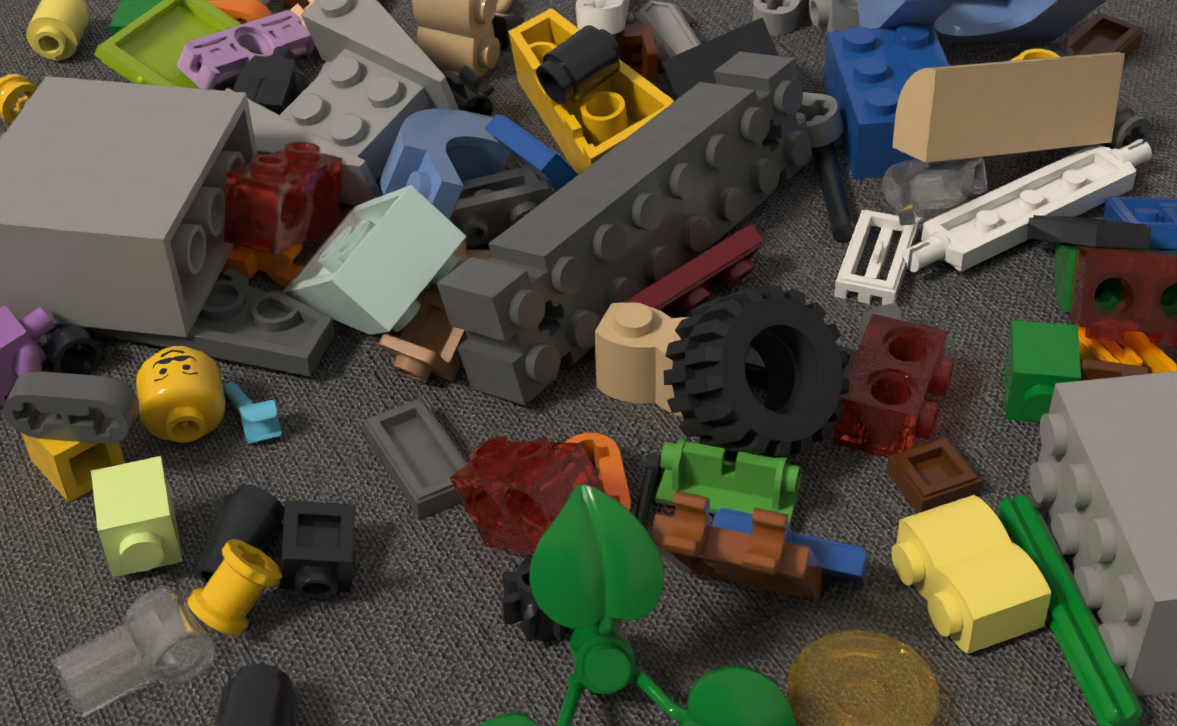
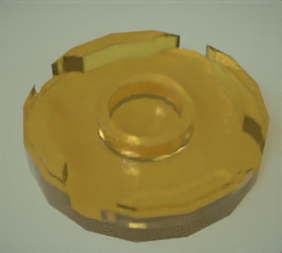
[786,629,939,726]

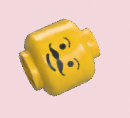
[136,346,226,443]

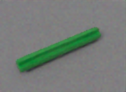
[997,493,1143,726]

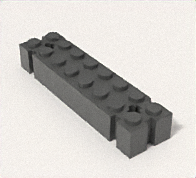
[437,51,813,405]

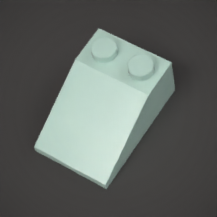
[282,185,466,335]

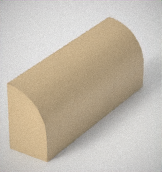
[892,52,1125,163]

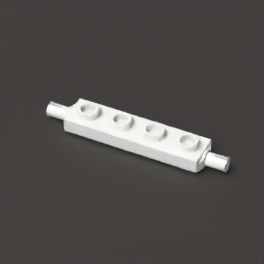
[902,139,1152,272]

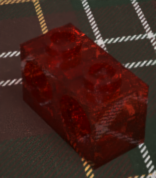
[224,142,342,255]
[1068,246,1177,346]
[833,314,955,458]
[450,437,607,552]

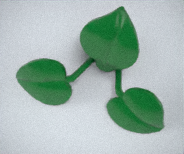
[479,483,797,726]

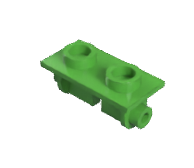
[655,438,803,526]

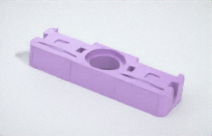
[177,10,315,90]

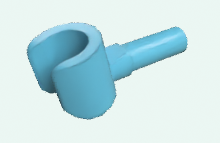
[223,382,282,444]

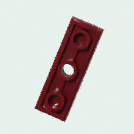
[623,224,764,316]

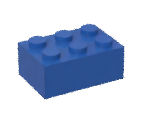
[823,23,964,179]

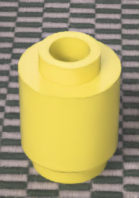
[26,0,89,60]

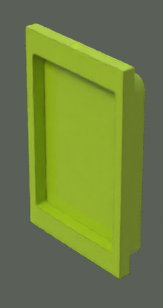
[94,0,257,91]

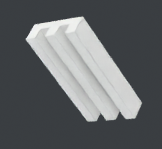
[834,210,919,305]

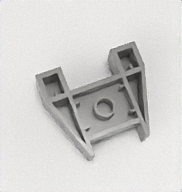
[224,0,459,206]

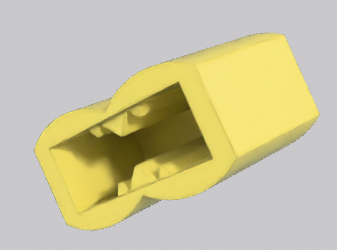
[891,495,1051,654]

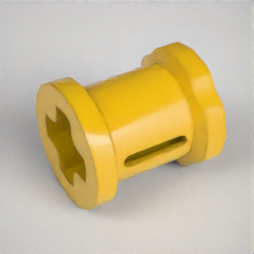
[187,539,282,637]

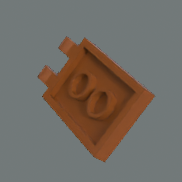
[651,491,825,602]

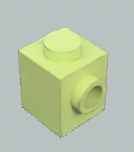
[91,456,183,577]

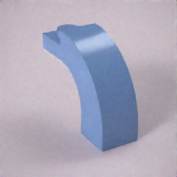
[380,108,511,219]

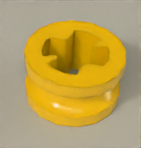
[0,74,38,126]

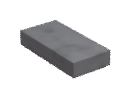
[363,398,480,520]

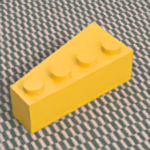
[508,8,674,174]

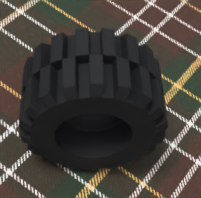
[663,285,850,461]

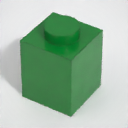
[1004,320,1081,422]

